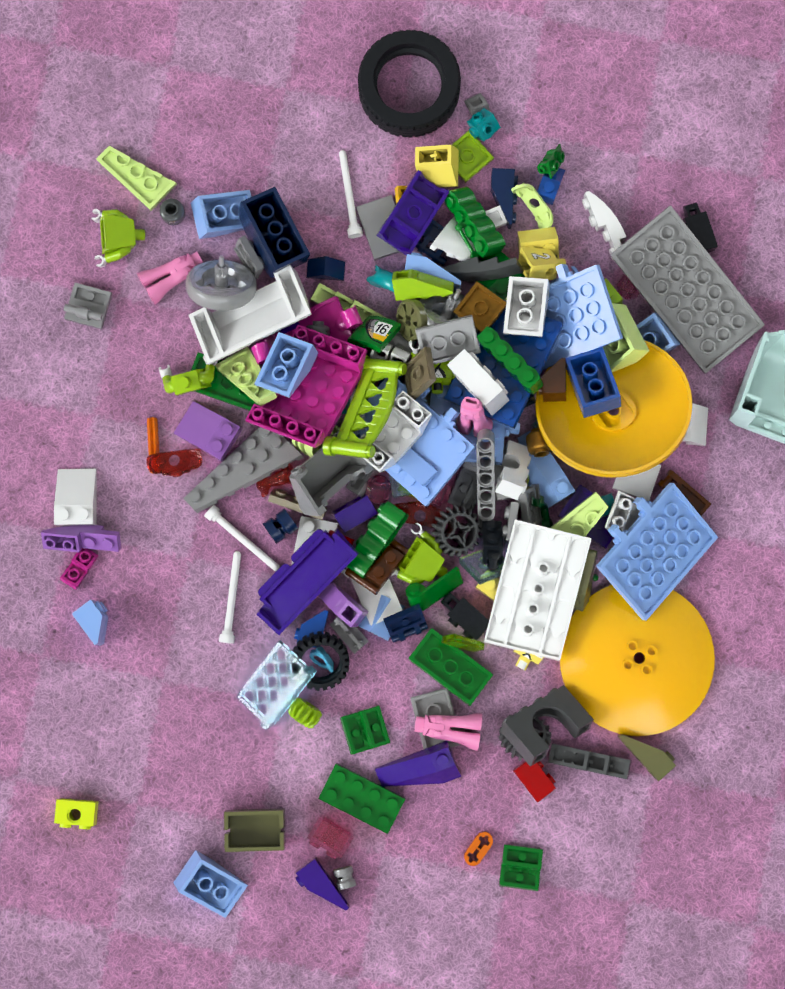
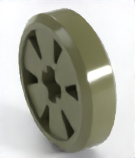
[396,299,427,341]

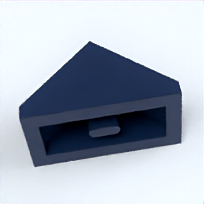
[306,256,345,281]

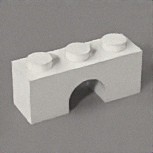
[495,440,531,500]

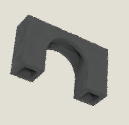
[501,685,594,767]

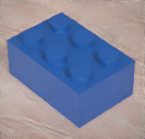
[565,347,621,418]

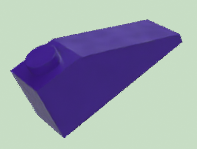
[295,858,350,910]

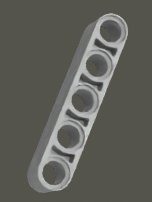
[476,429,496,521]

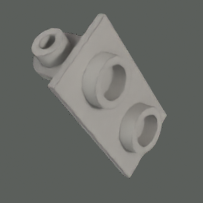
[329,617,369,654]

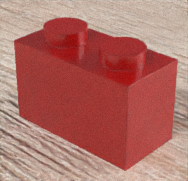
[513,761,556,803]

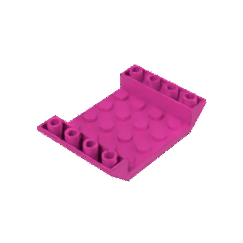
[245,325,367,448]

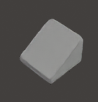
[464,93,490,116]

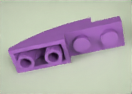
[41,525,121,552]

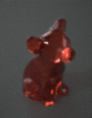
[256,463,293,497]

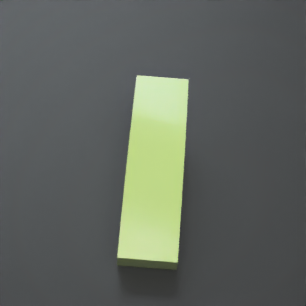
[310,283,386,322]

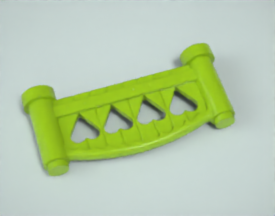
[322,355,407,459]

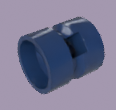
[263,508,299,544]

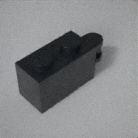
[683,202,718,253]
[481,520,503,569]
[441,592,489,641]

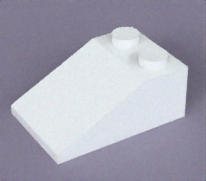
[503,276,550,337]
[54,469,97,527]

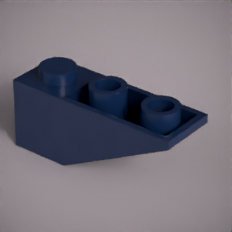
[490,168,518,229]

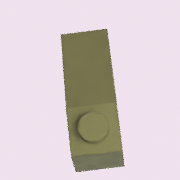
[573,549,598,611]
[617,734,676,781]

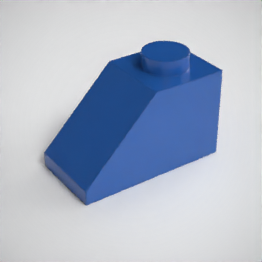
[537,168,565,205]
[294,610,329,648]

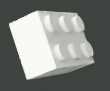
[447,349,510,416]

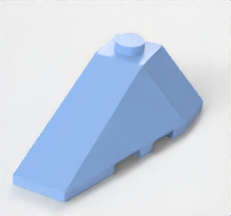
[517,428,575,508]

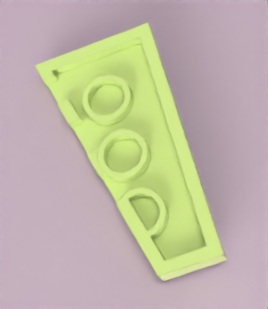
[96,146,177,211]
[215,347,277,406]
[550,492,608,537]

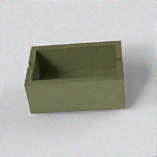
[224,808,286,852]

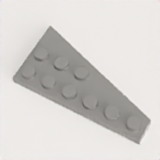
[183,427,304,513]

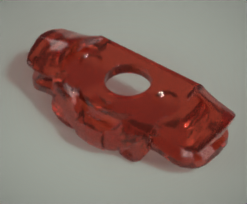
[146,449,202,477]
[395,501,446,529]

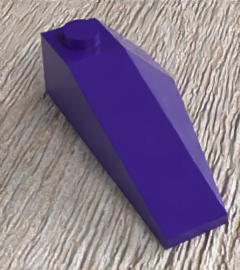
[375,741,461,787]

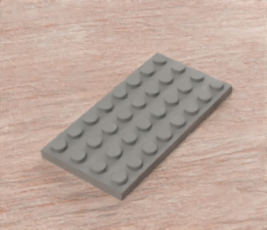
[610,205,765,374]

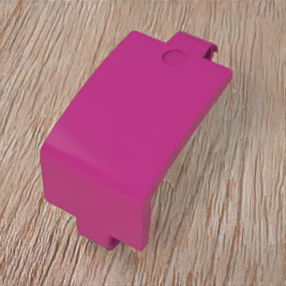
[251,296,363,365]

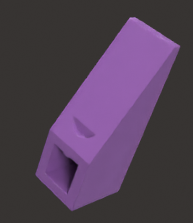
[318,581,369,627]

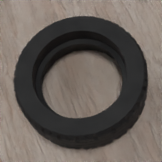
[358,30,461,138]

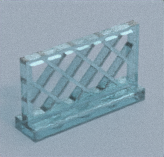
[236,640,317,730]

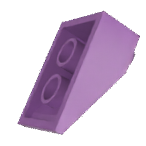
[174,401,242,462]

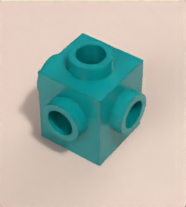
[467,108,501,142]

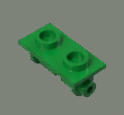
[537,144,565,179]

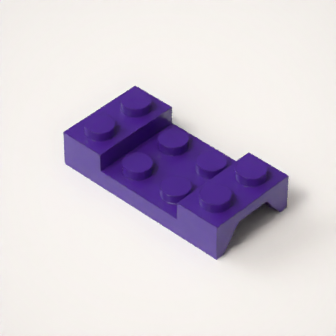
[376,170,449,256]

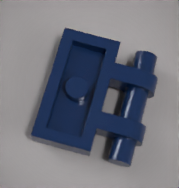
[416,219,447,266]
[383,604,428,643]

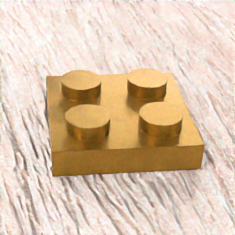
[453,281,507,333]

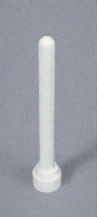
[339,150,363,239]
[204,505,280,571]
[219,551,241,644]

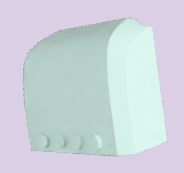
[729,330,785,444]

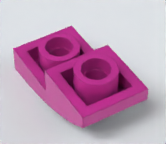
[60,548,99,590]

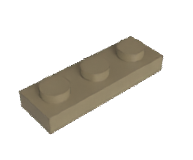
[268,489,327,520]

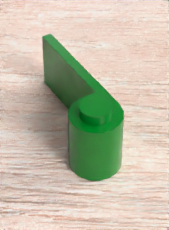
[405,566,463,611]

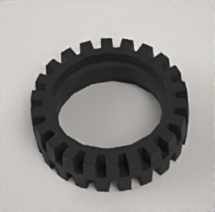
[291,631,350,691]

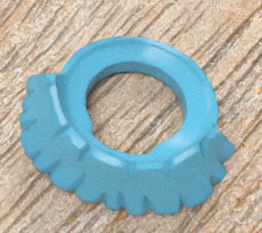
[309,646,334,673]

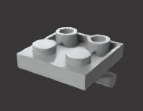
[64,283,112,330]
[502,502,519,544]

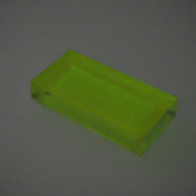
[442,634,484,652]

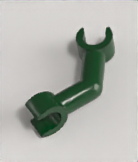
[531,496,553,528]

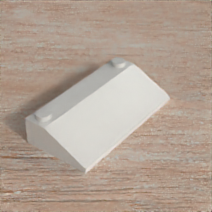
[189,265,312,365]

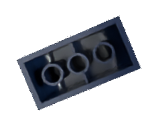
[238,187,310,278]

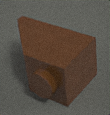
[538,358,566,402]

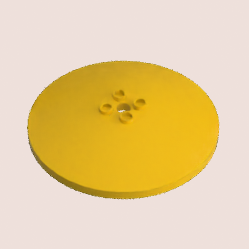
[535,340,692,478]
[560,585,715,736]

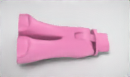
[137,251,203,305]
[456,397,493,437]
[414,713,482,751]

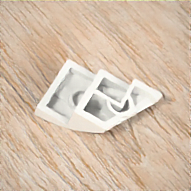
[430,216,476,262]

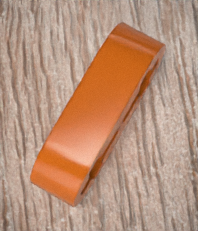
[464,831,493,866]

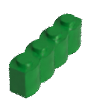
[445,187,506,257]
[477,326,544,395]
[347,501,409,578]

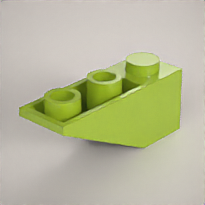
[392,269,454,301]

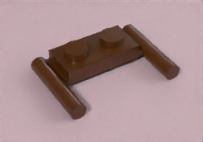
[345,539,409,595]

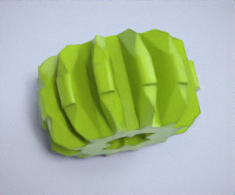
[288,698,322,728]

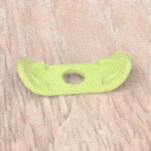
[511,183,553,229]

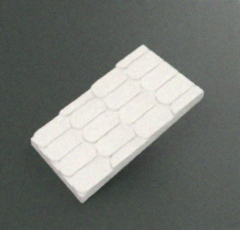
[484,520,592,661]

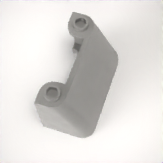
[289,431,374,516]

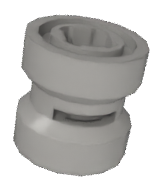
[333,866,356,890]

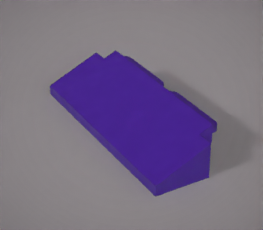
[256,529,359,635]

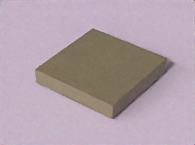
[404,347,436,400]

